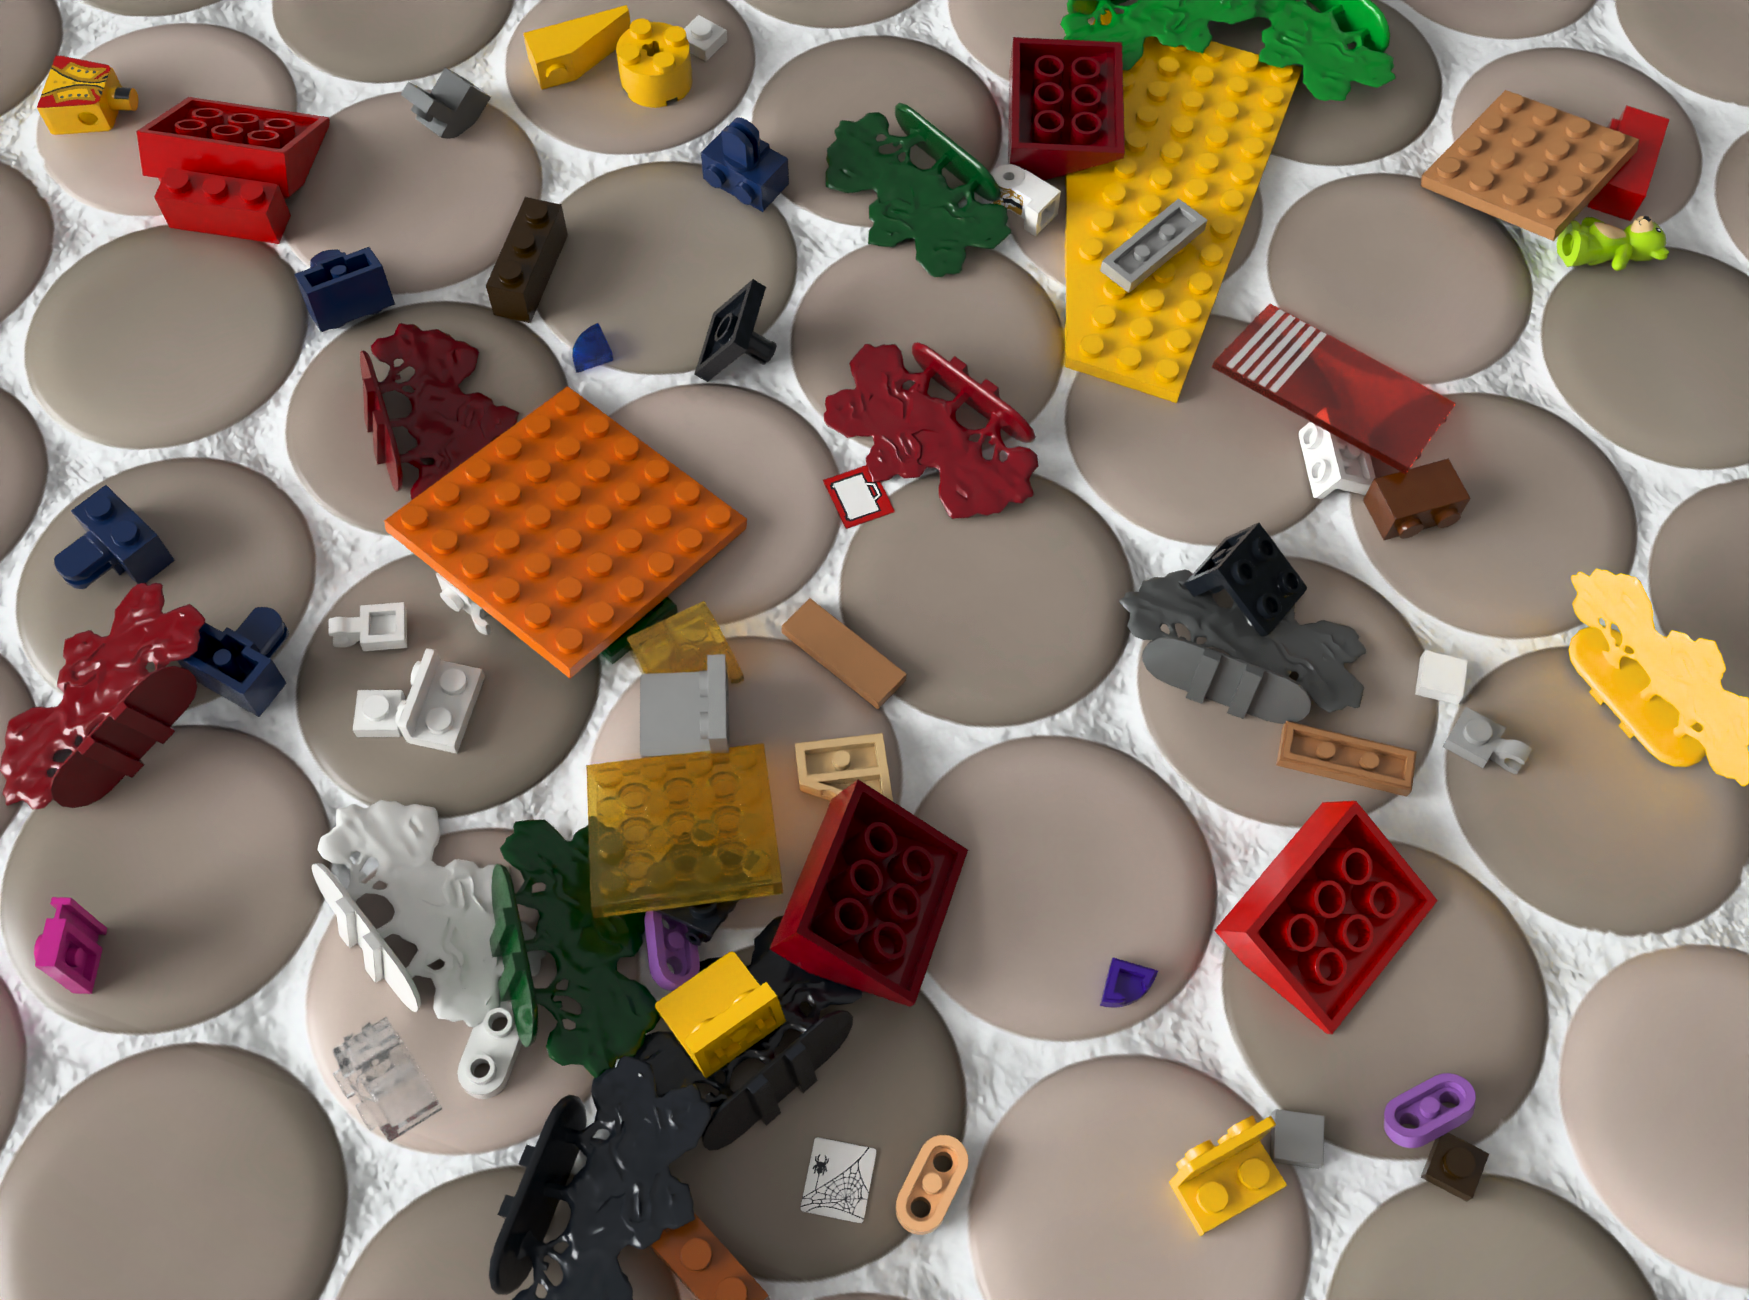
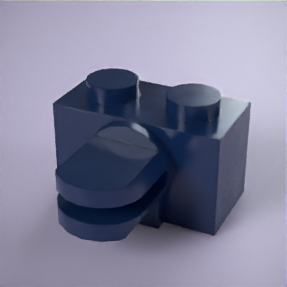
[701,118,789,212]
[294,247,395,332]
[54,485,175,589]
[178,607,289,717]

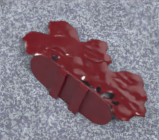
[360,323,519,500]
[823,342,1038,519]
[0,583,205,810]

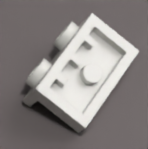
[1299,410,1376,499]
[396,648,485,754]

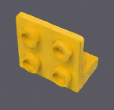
[655,951,786,1079]
[1169,1115,1287,1236]

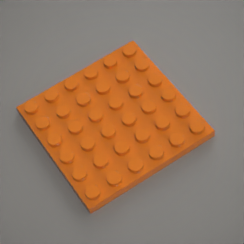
[384,386,747,679]

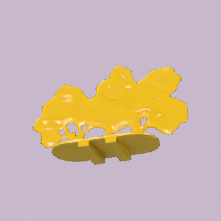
[1568,568,1749,787]

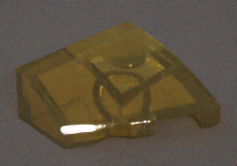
[627,601,744,684]

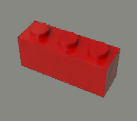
[1587,105,1670,222]
[154,168,291,244]

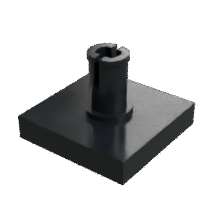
[694,279,777,382]

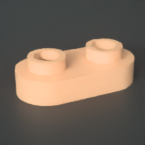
[895,1135,968,1235]

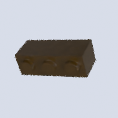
[486,197,568,323]

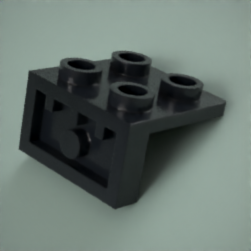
[1184,523,1307,637]

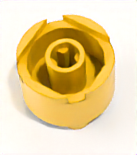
[616,18,693,108]

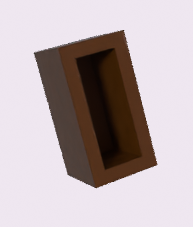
[1363,458,1471,540]

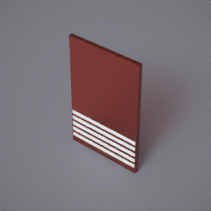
[1212,304,1456,474]

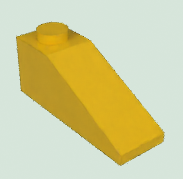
[523,5,631,90]

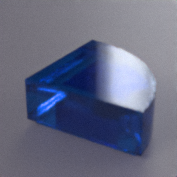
[572,323,613,373]

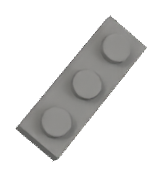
[1100,198,1207,293]

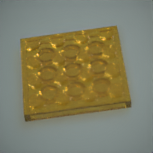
[586,743,783,918]

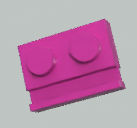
[34,897,107,994]

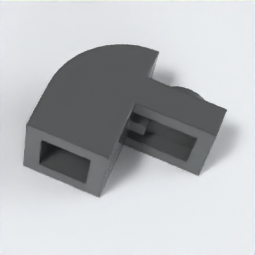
[401,67,491,139]

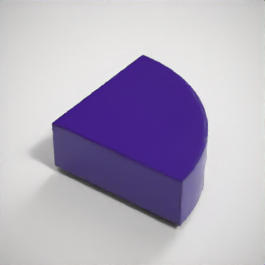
[1100,957,1158,1008]

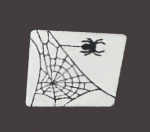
[800,1137,876,1223]

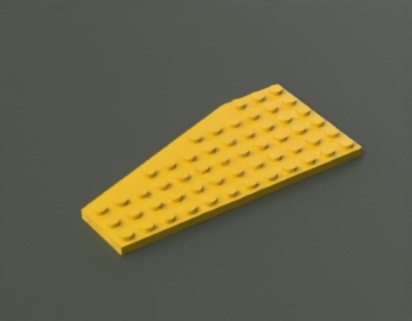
[1065,10,1302,403]

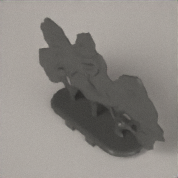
[1119,569,1366,724]

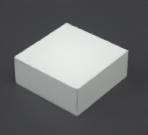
[1415,650,1468,705]

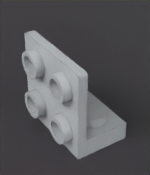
[640,654,730,759]

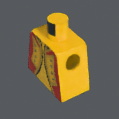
[37,55,139,135]

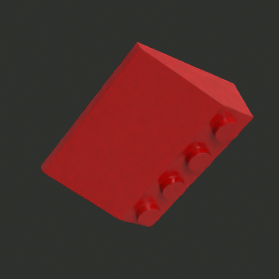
[136,97,330,199]
[1214,801,1438,1034]

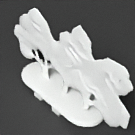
[312,800,546,1028]

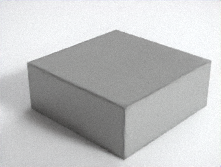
[1270,1109,1324,1169]

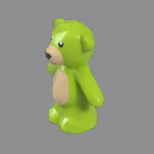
[1557,216,1669,271]

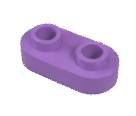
[644,908,700,991]
[1384,1073,1476,1148]

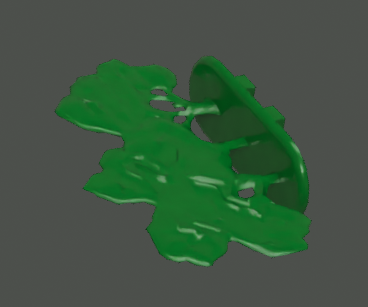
[1060,0,1258,70]
[1253,0,1396,101]

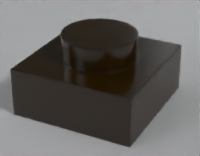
[1421,1133,1489,1202]

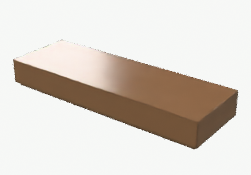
[781,598,907,709]
[1276,721,1417,797]

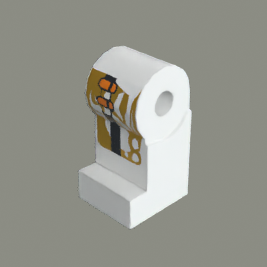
[993,164,1061,236]

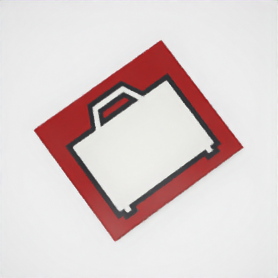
[823,465,895,529]

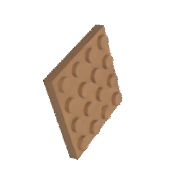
[1421,90,1639,241]

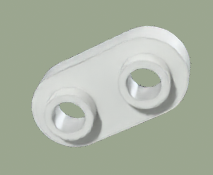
[457,1001,522,1099]

